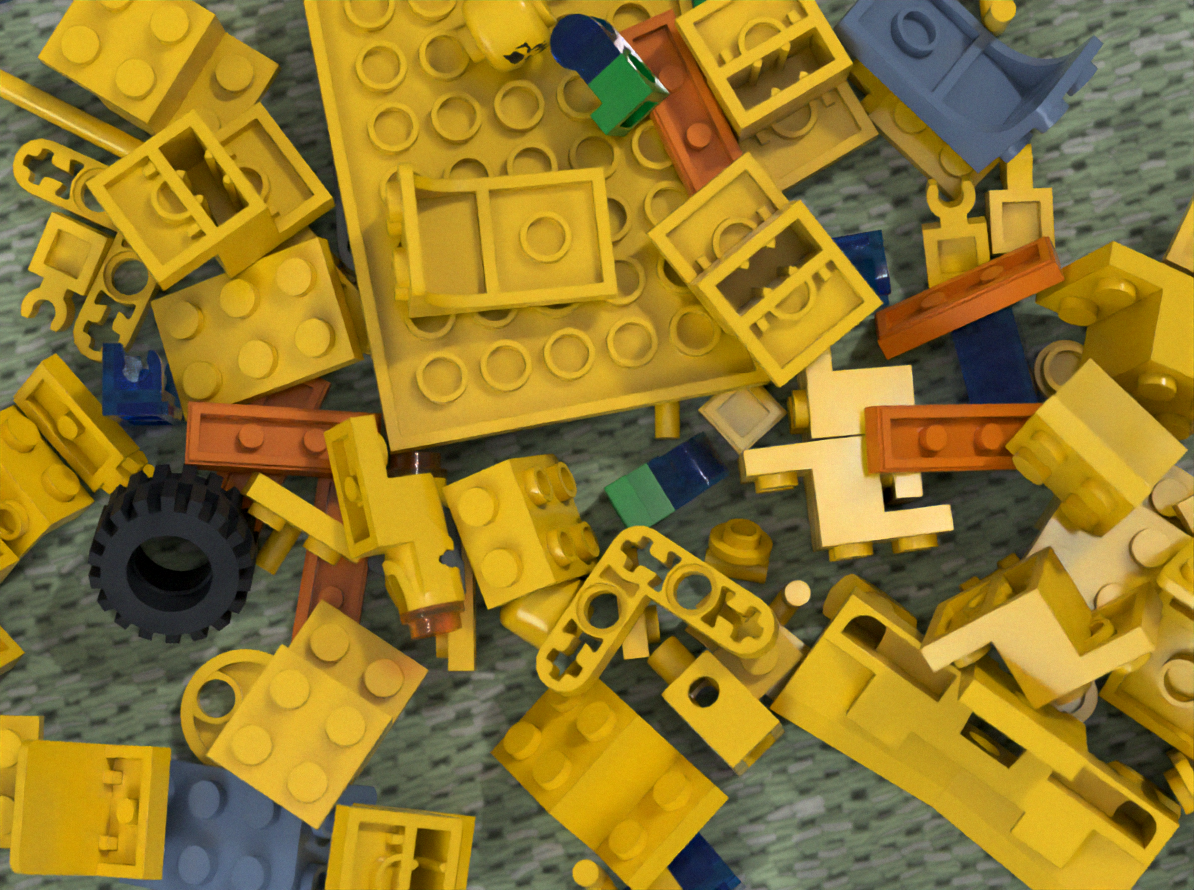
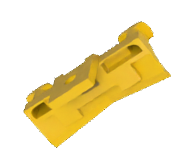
[769,573,1181,890]

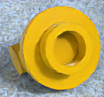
[704,518,773,584]

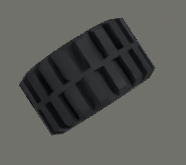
[88,464,259,643]

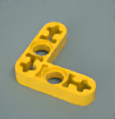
[12,138,160,364]
[536,526,779,696]

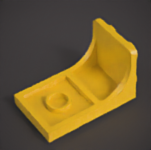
[385,162,618,318]
[1098,537,1194,760]

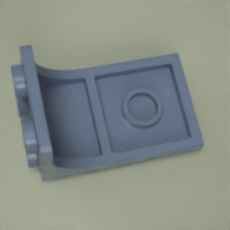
[832,0,1103,173]
[119,758,377,890]

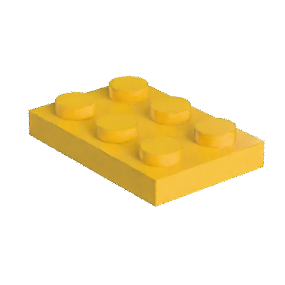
[150,237,364,422]

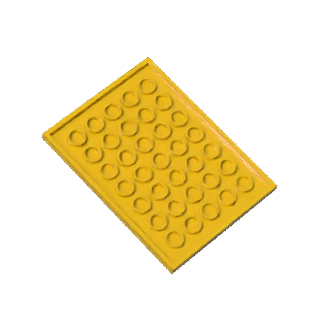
[303,0,771,455]

